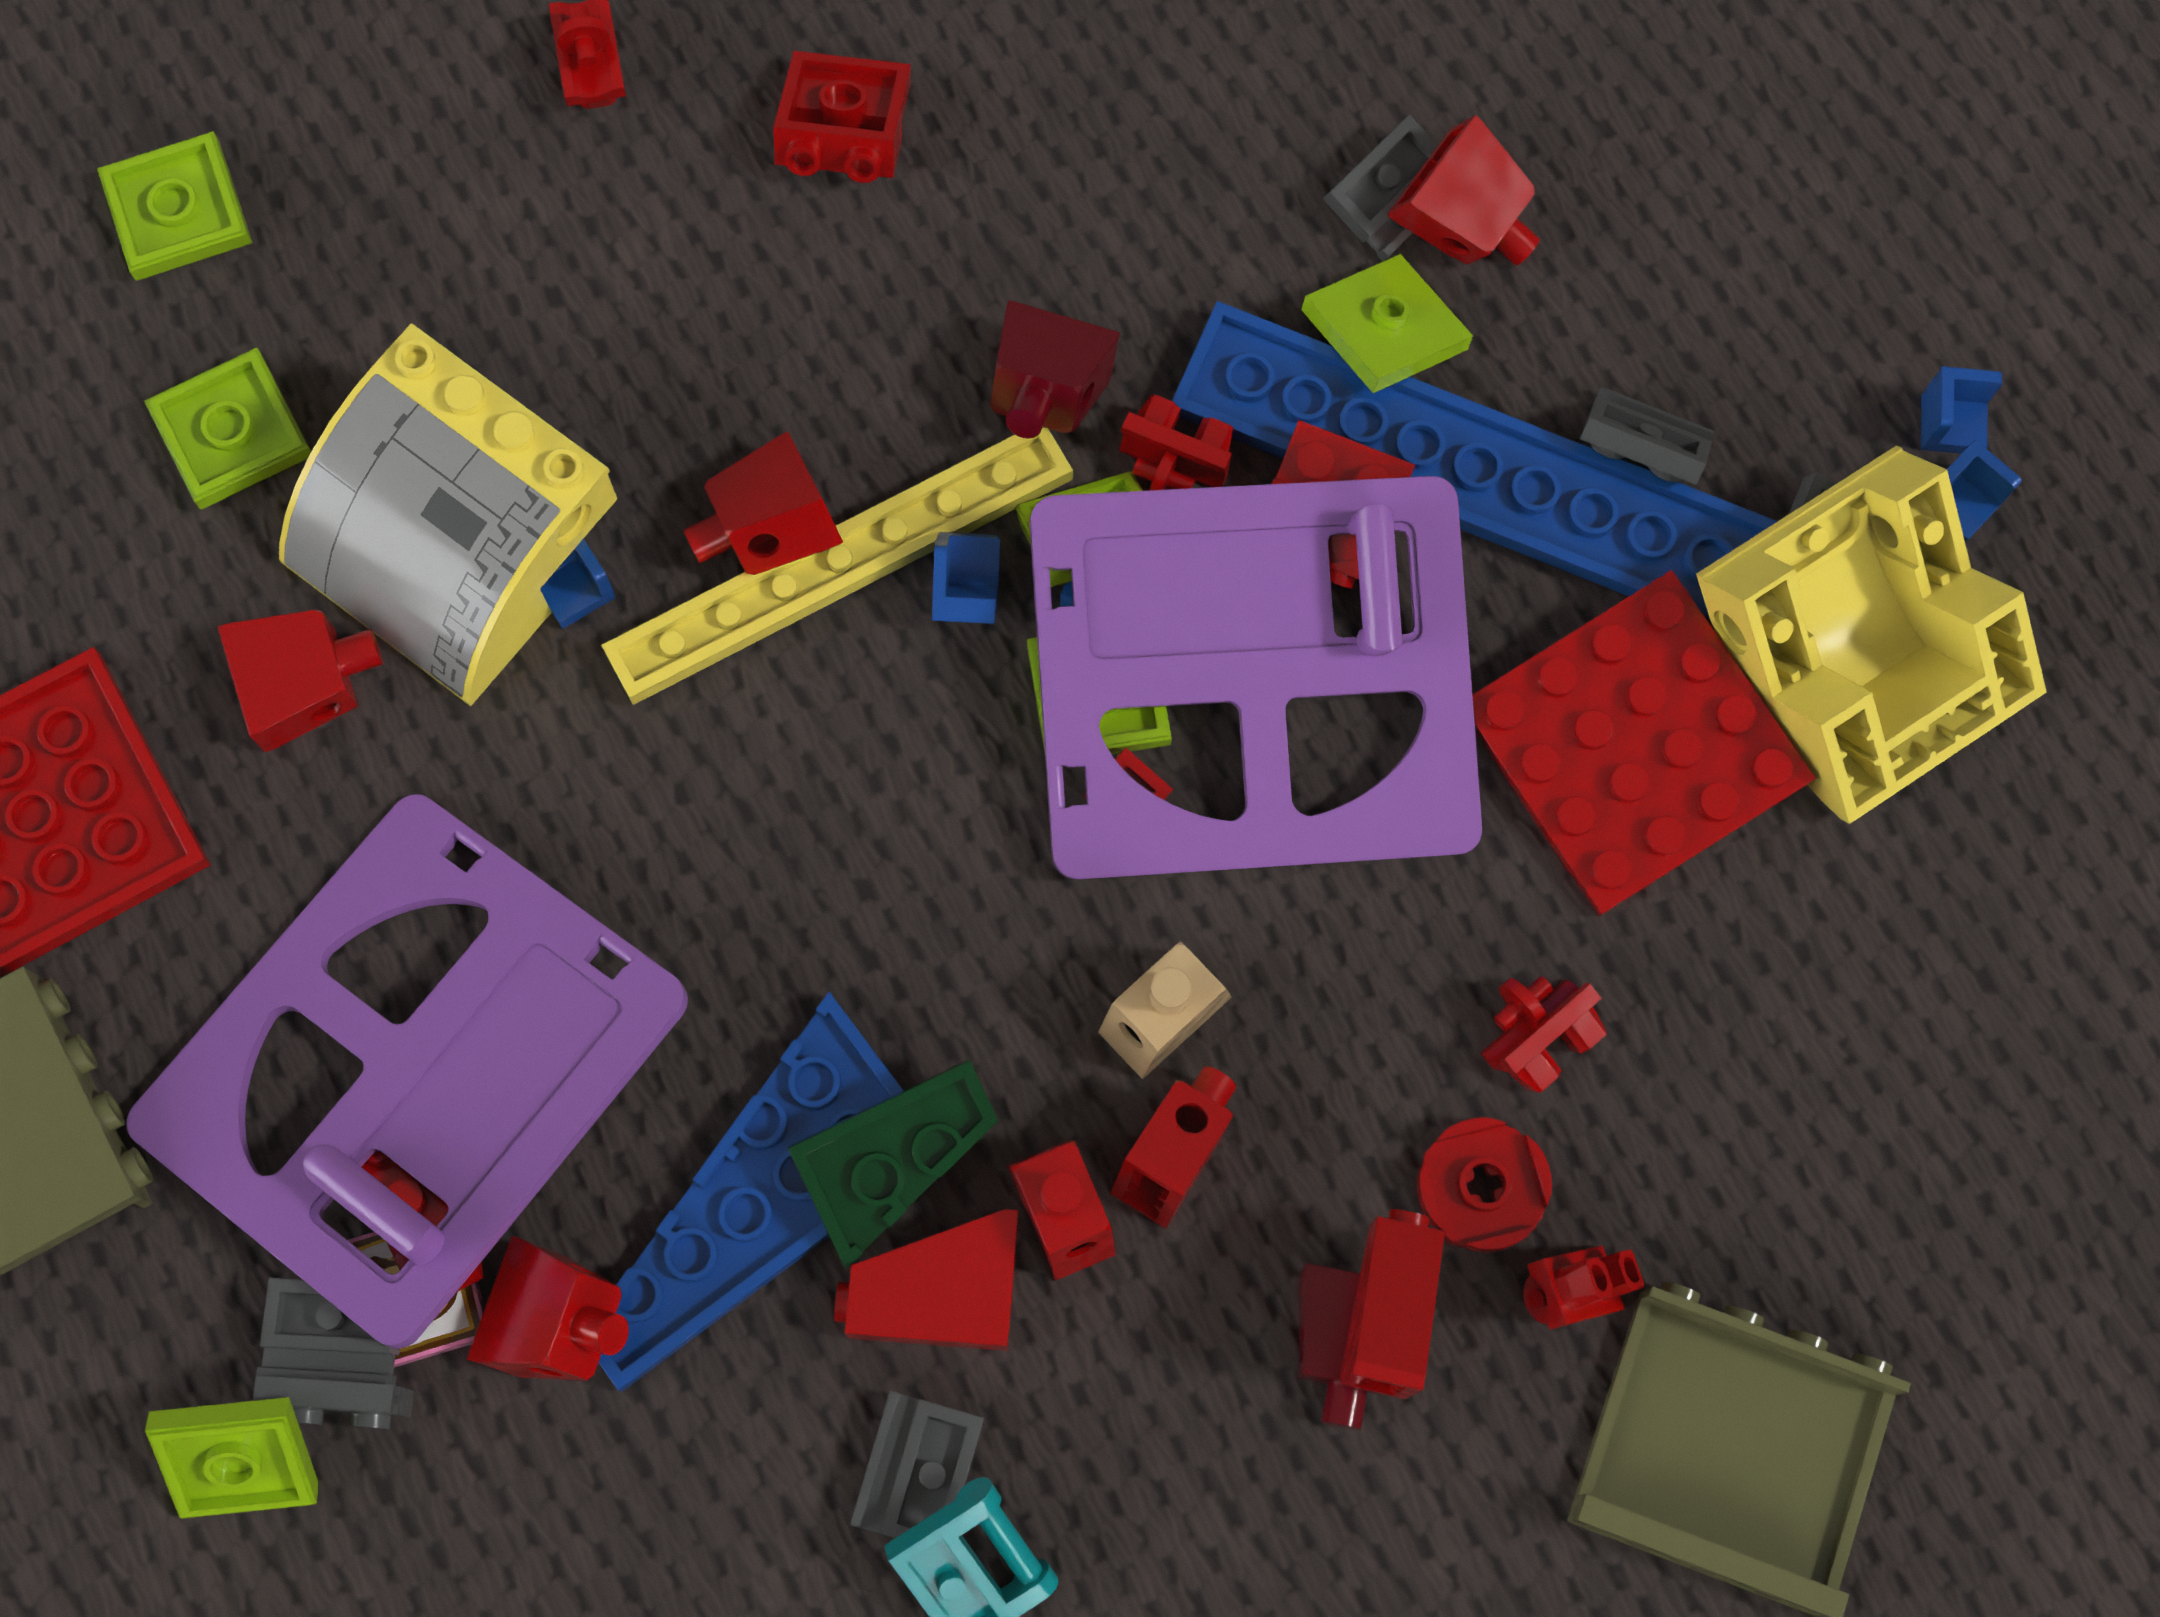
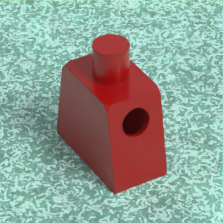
[1387,115,1540,266]
[683,431,843,575]
[217,610,384,752]
[1110,1066,1236,1229]
[1007,1140,1116,1281]
[467,1236,629,1381]

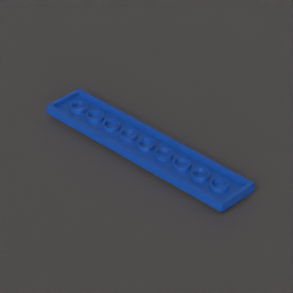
[1172,301,1778,630]

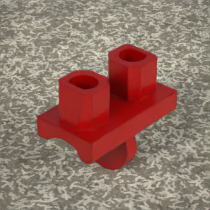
[548,0,626,109]
[1119,394,1233,490]
[1480,976,1607,1093]
[1523,1246,1644,1330]

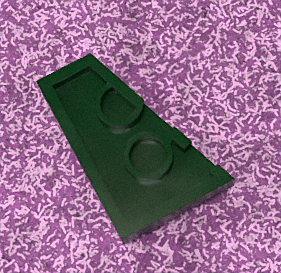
[788,1059,999,1270]

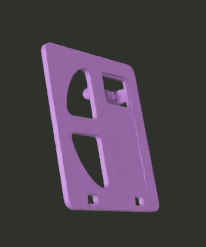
[1030,476,1482,880]
[127,794,688,1349]

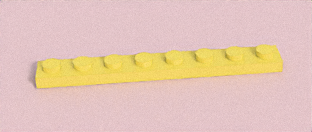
[601,427,1073,705]

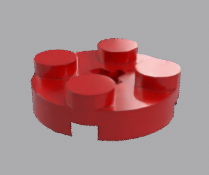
[1417,1117,1552,1253]

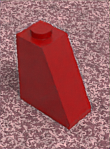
[834,1209,1018,1351]
[1338,1209,1445,1400]

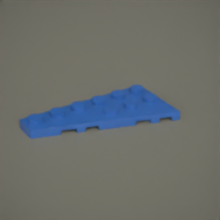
[598,992,903,1392]

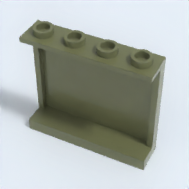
[0,966,153,1276]
[1567,1281,1911,1617]

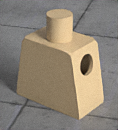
[1098,942,1232,1079]

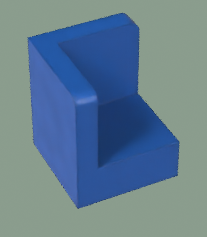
[1921,366,2002,454]
[1947,440,2022,543]
[932,532,1001,624]
[540,538,616,629]

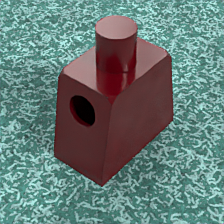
[990,300,1120,439]
[1299,1263,1387,1430]

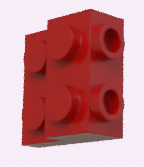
[773,51,911,183]
[1272,420,1415,589]

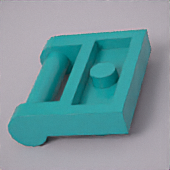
[884,1477,1059,1617]

